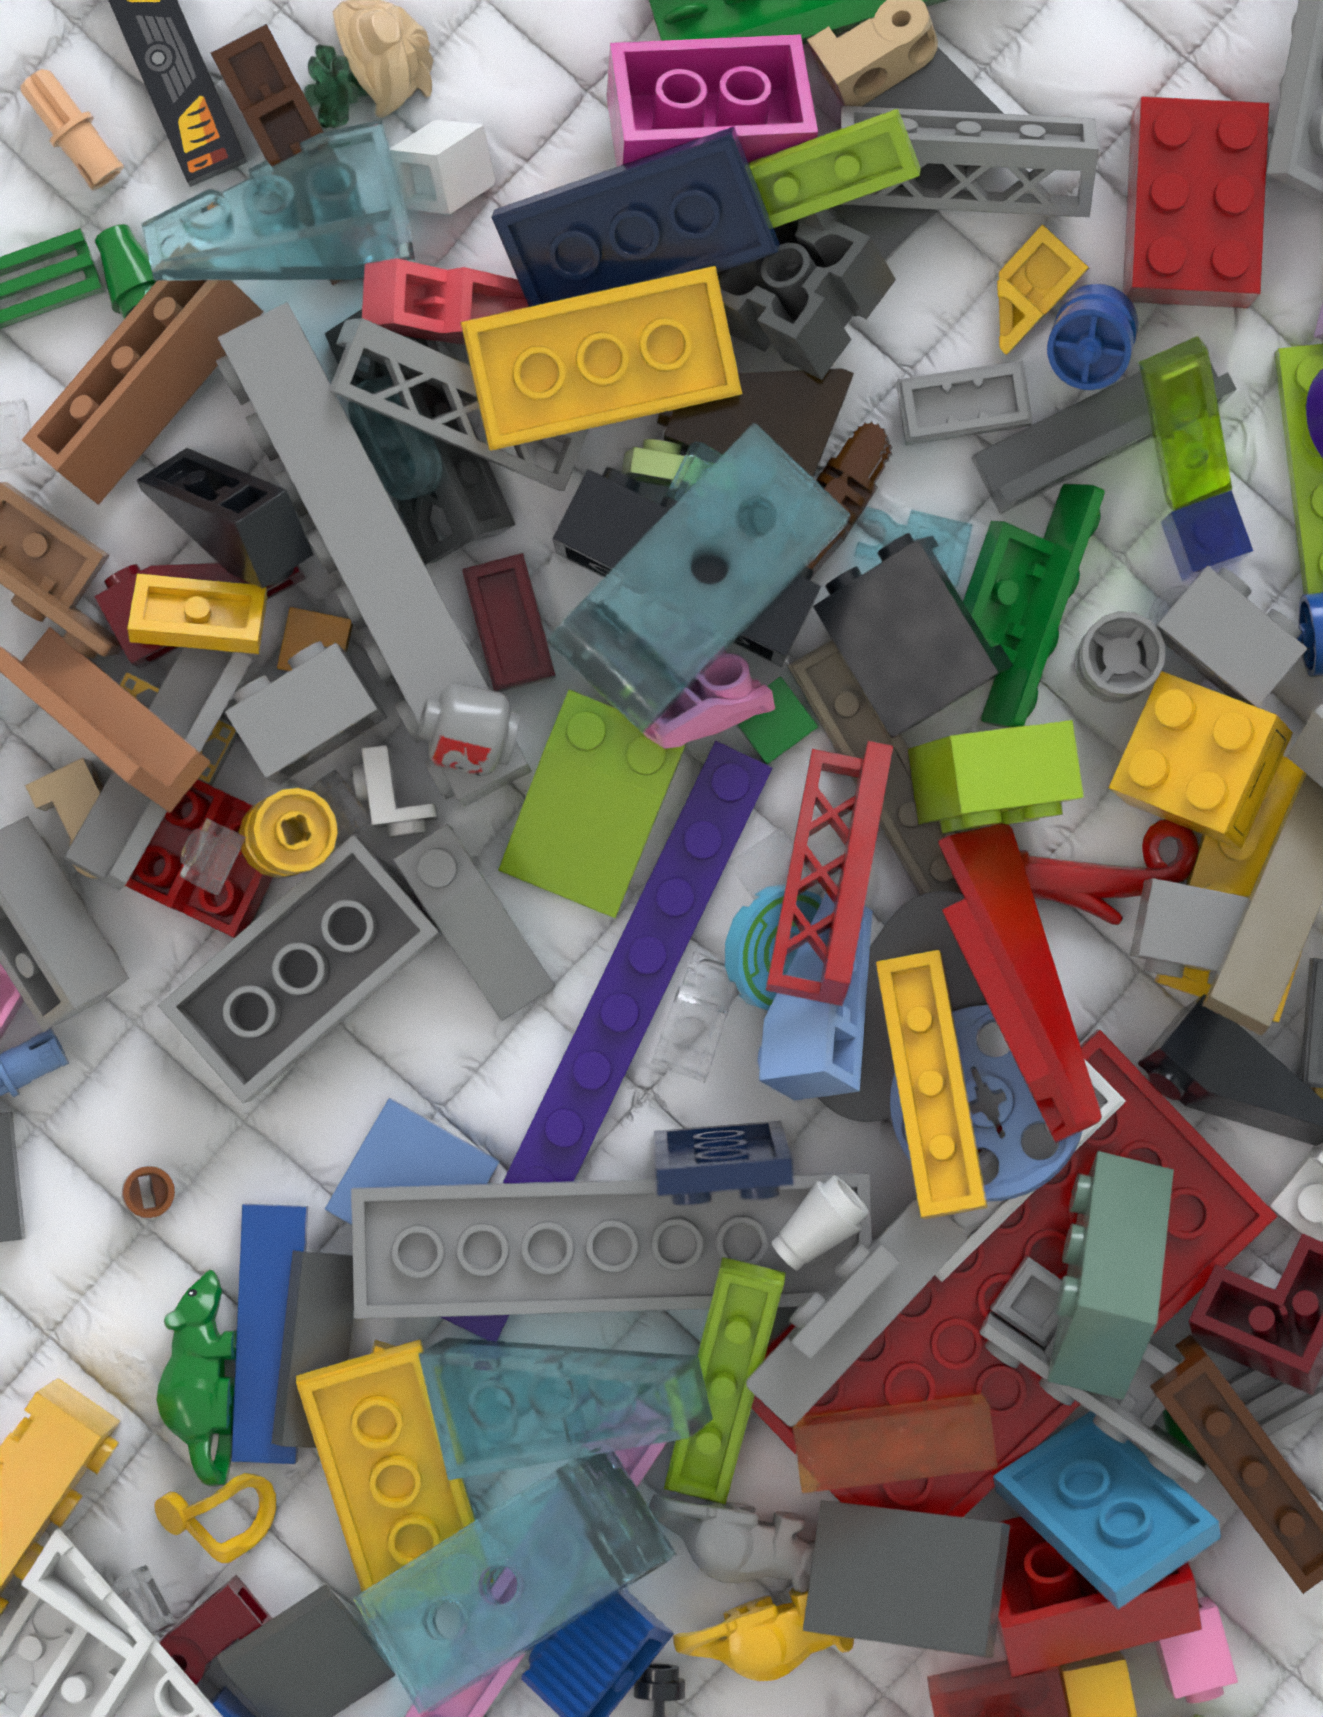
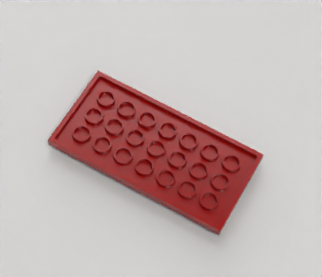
[751,1029,1278,1518]

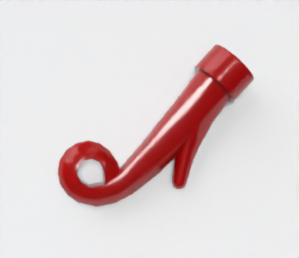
[1019,820,1199,925]

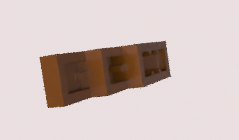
[210,24,388,286]

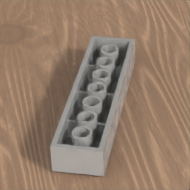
[216,302,532,806]

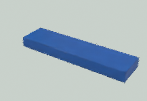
[231,1203,308,1464]

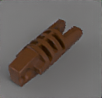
[778,421,892,577]

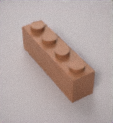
[22,245,264,505]

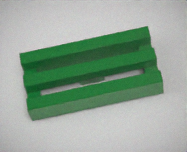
[0,228,105,329]

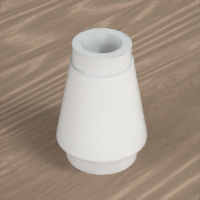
[771,1175,869,1271]

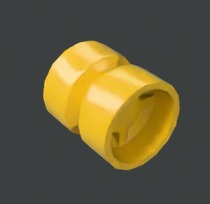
[238,788,338,878]

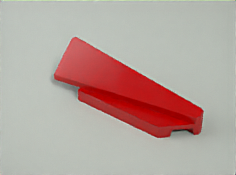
[937,824,1102,1143]

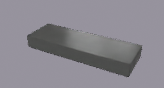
[271,1250,354,1448]

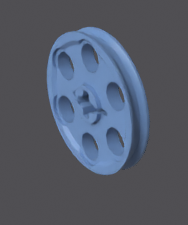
[890,1005,1083,1202]

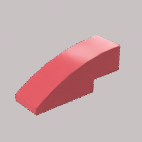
[362,258,529,345]

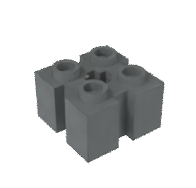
[717,213,896,380]

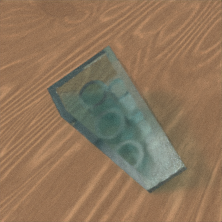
[141,120,416,280]

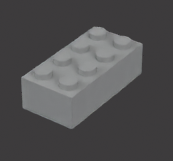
[158,834,442,1103]

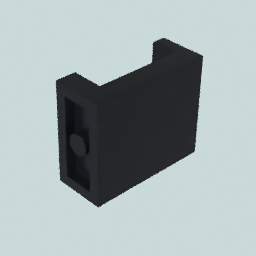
[813,533,1013,738]

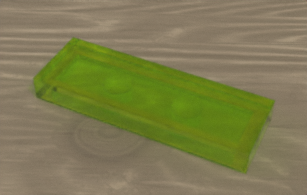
[1139,336,1232,515]

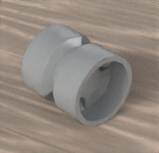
[1075,611,1166,703]

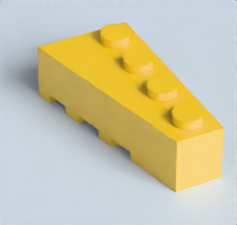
[0,1378,120,1617]

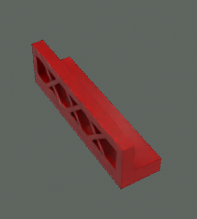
[765,741,893,1006]

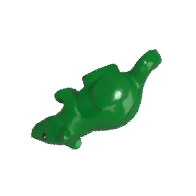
[156,1270,237,1487]

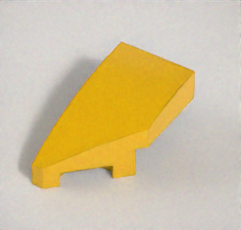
[997,224,1089,355]

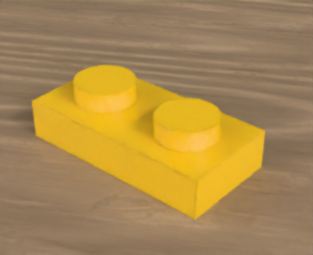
[128,574,268,654]

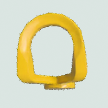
[154,1473,276,1563]

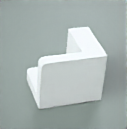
[388,120,495,215]

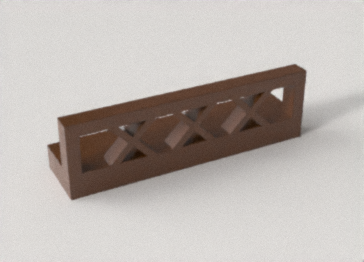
[1149,1334,1323,1594]

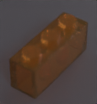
[792,1394,997,1493]

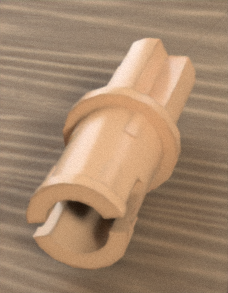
[20,69,124,191]

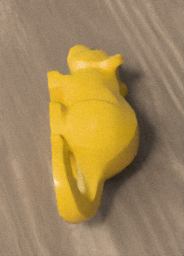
[673,1587,854,1681]

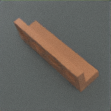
[0,627,211,813]

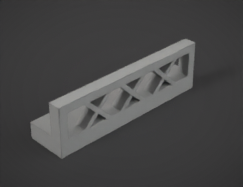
[839,105,1099,217]
[328,318,589,491]
[63,647,253,890]

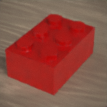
[1123,96,1269,308]
[997,1516,1202,1677]

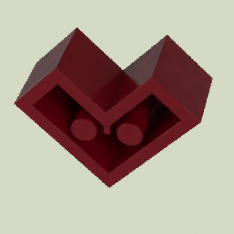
[1188,1233,1323,1395]

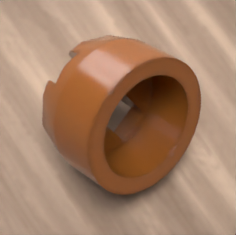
[122,1166,175,1218]

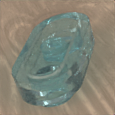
[348,376,442,500]

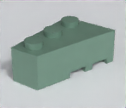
[1047,1151,1174,1400]

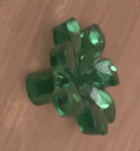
[304,44,370,129]

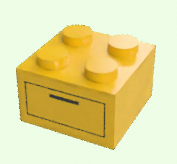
[1108,671,1293,849]

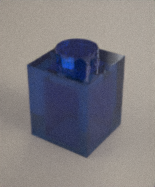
[1161,490,1254,581]

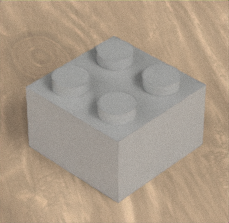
[225,641,388,784]

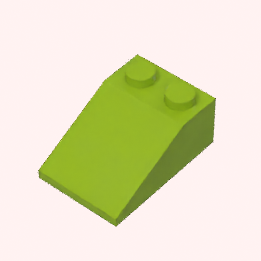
[498,689,688,919]

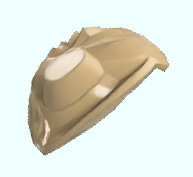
[333,0,433,118]

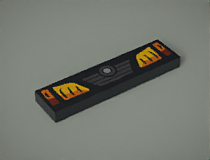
[108,0,247,187]

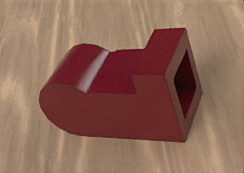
[159,1575,273,1685]

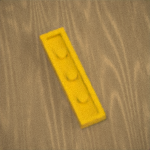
[876,950,988,1220]

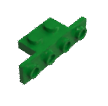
[963,483,1105,728]

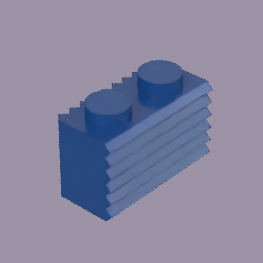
[521,1578,674,1717]

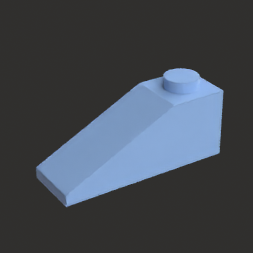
[758,893,873,1101]

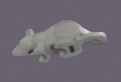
[649,1494,815,1593]

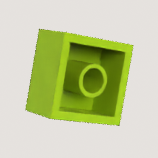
[908,720,1084,834]

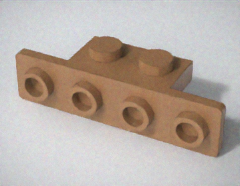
[0,482,122,659]

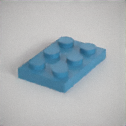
[993,1411,1221,1609]

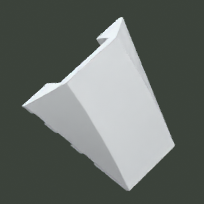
[0,1528,223,1717]

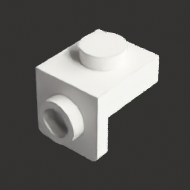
[352,745,438,837]

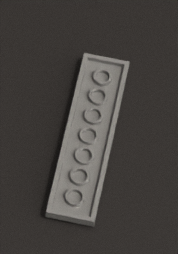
[351,1173,872,1319]

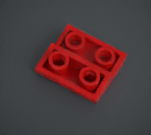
[124,779,273,938]

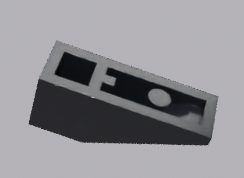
[137,448,314,589]
[1137,994,1323,1146]

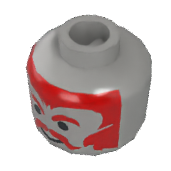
[418,682,519,776]

